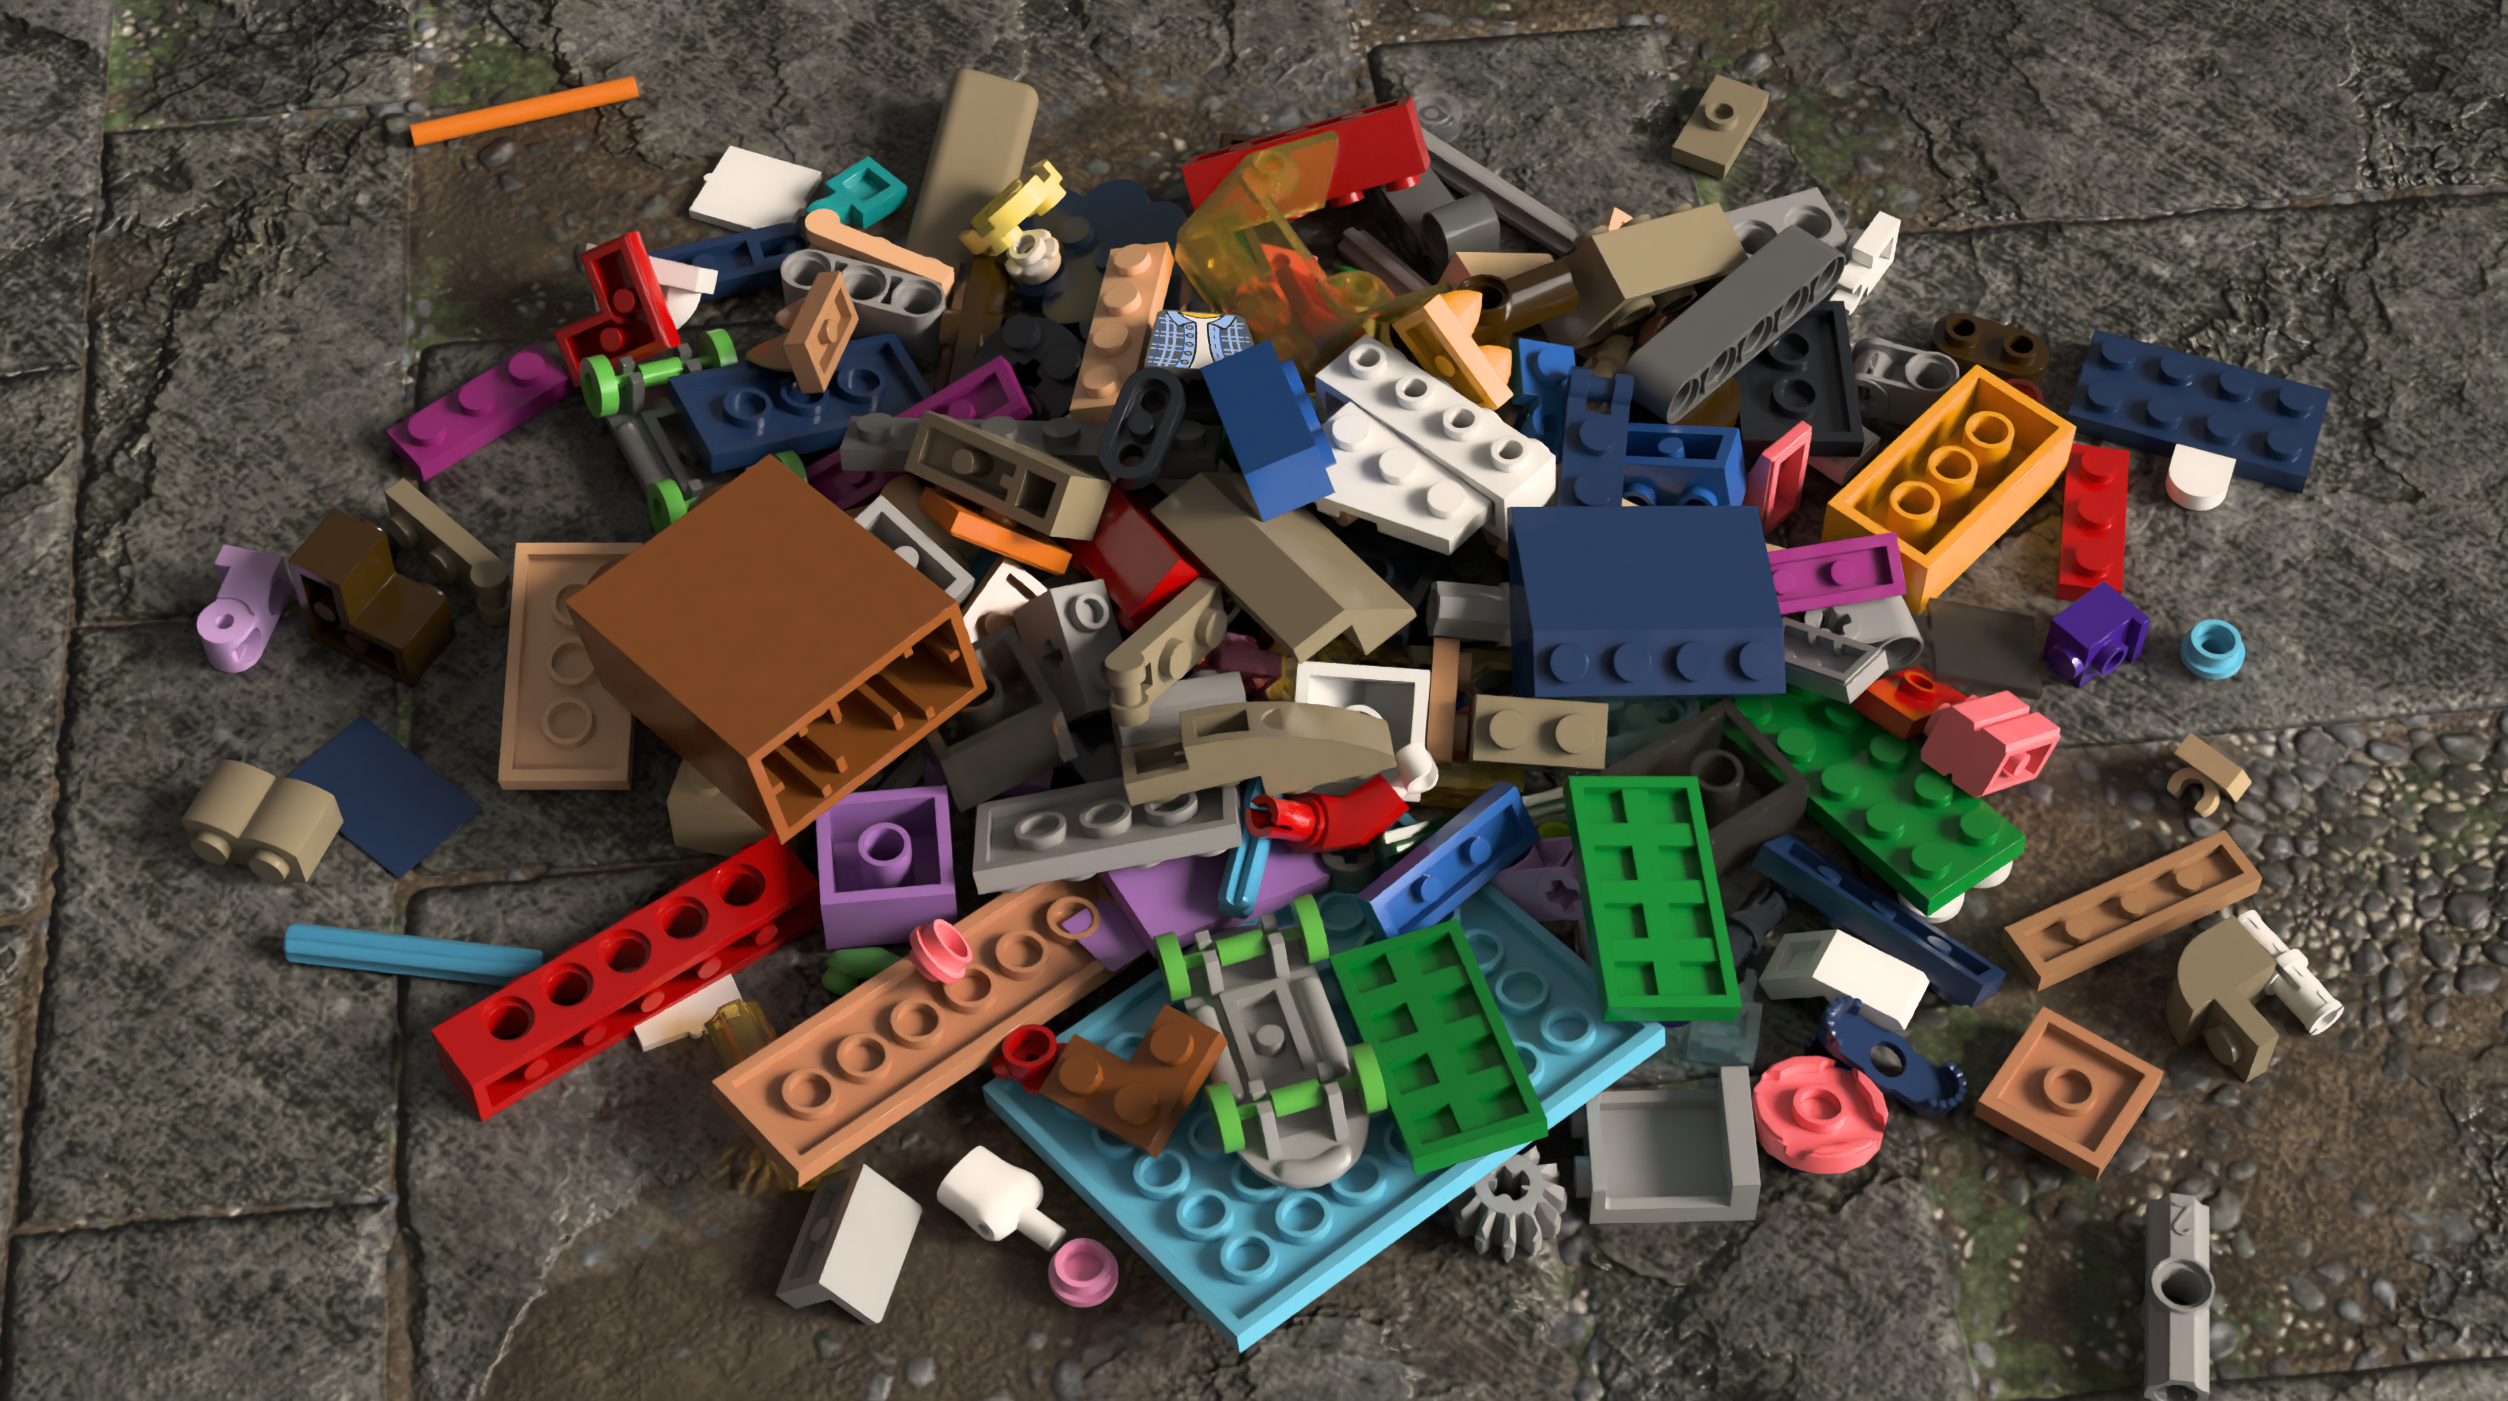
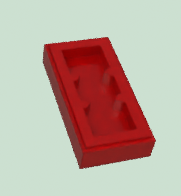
[1853,665,1968,740]

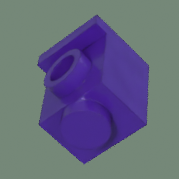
[2042,581,2150,688]

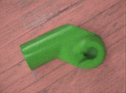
[821,947,903,996]

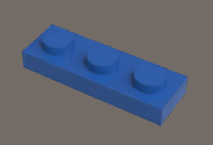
[1355,781,1541,942]

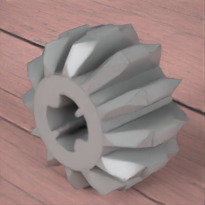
[1448,1145,1567,1263]

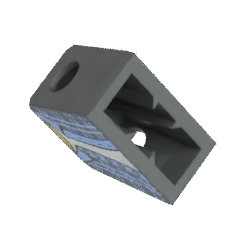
[1144,301,1254,422]

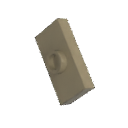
[1671,74,1769,180]

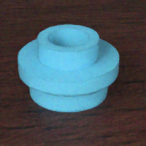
[2180,619,2245,680]

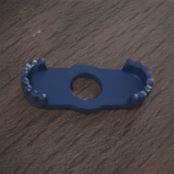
[1817,995,1967,1116]

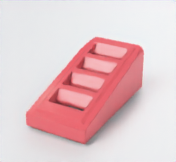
[1741,420,1812,537]

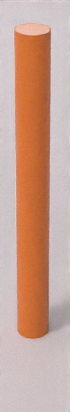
[409,76,639,147]

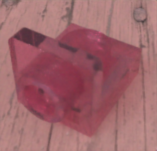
[1193,633,1282,700]

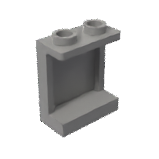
[1569,1066,1761,1224]

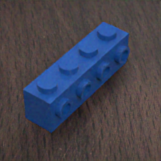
[1519,423,1748,506]

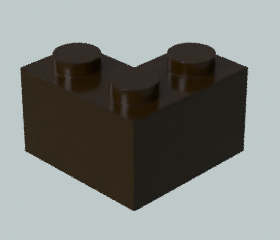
[287,509,456,688]

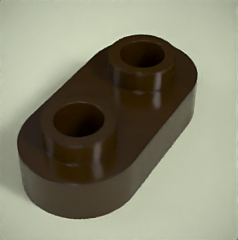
[1929,313,2050,391]

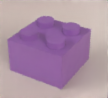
[816,785,958,950]

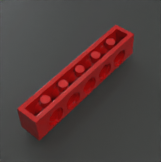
[431,835,823,1122]

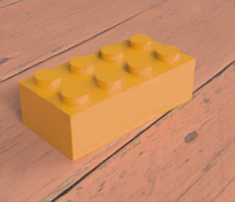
[1820,364,2076,616]

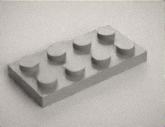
[972,777,1242,895]

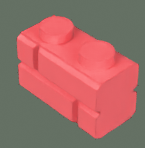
[1920,690,2061,798]

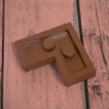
[1038,1004,1228,1159]

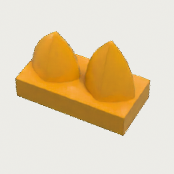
[1392,290,1514,411]

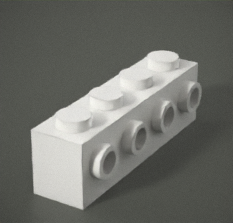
[1315,334,1555,541]

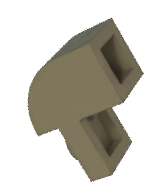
[2166,915,2279,1083]

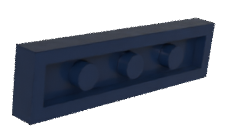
[1751,833,2007,1008]

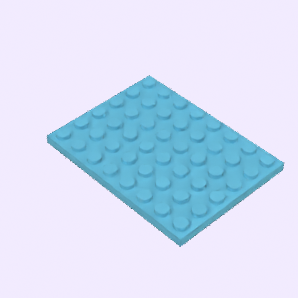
[982,813,1665,1353]

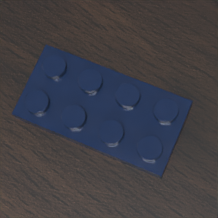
[2066,329,2331,493]
[667,332,933,473]

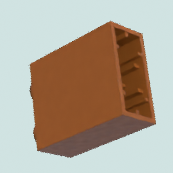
[564,454,987,845]

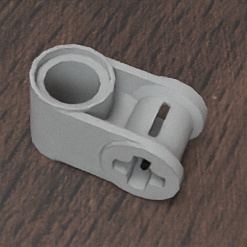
[1852,337,1959,426]
[1803,595,1924,671]

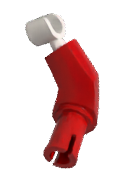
[1245,742,1438,854]

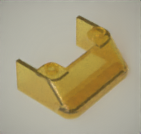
[1174,130,1454,397]

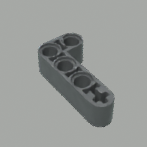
[1361,166,1500,288]

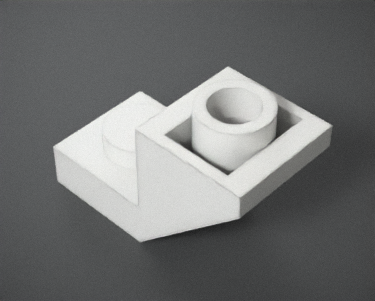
[1758,929,1930,1031]

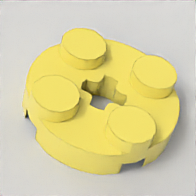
[958,159,1066,256]

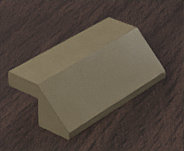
[1150,472,1417,665]

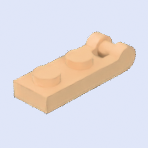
[805,209,955,309]

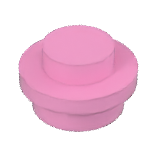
[1048,1238,1118,1307]

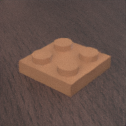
[1974,1006,2164,1183]

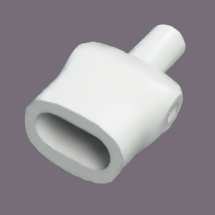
[937,1146,1066,1253]

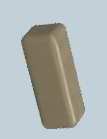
[904,68,1039,288]

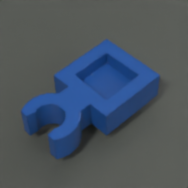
[1508,338,1575,450]

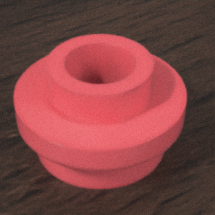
[909,919,973,985]

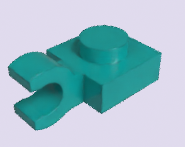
[805,156,907,237]

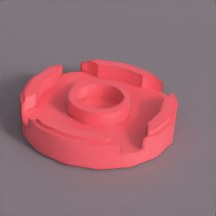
[1752,1056,1888,1174]

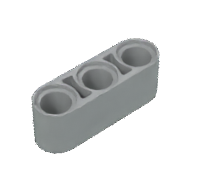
[780,249,946,357]

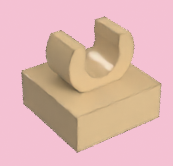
[2167,733,2252,818]

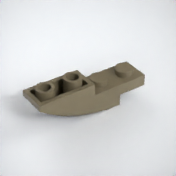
[1121,701,1397,806]

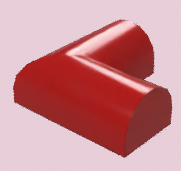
[553,231,682,387]

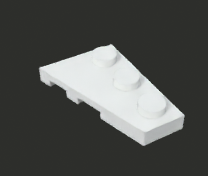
[1314,401,1492,556]

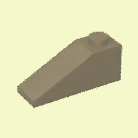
[904,410,1112,541]

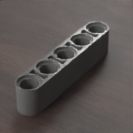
[1621,225,1846,424]

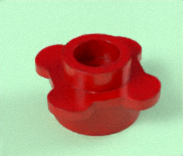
[992,1024,1067,1095]

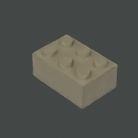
[1540,202,1749,353]

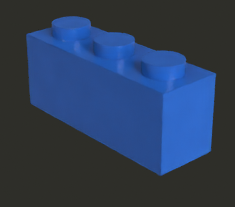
[1200,339,1337,522]

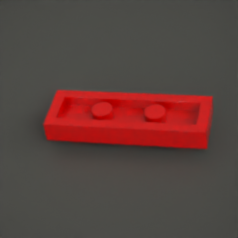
[2056,443,2129,602]

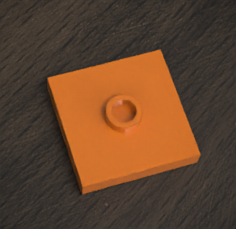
[917,486,1072,576]

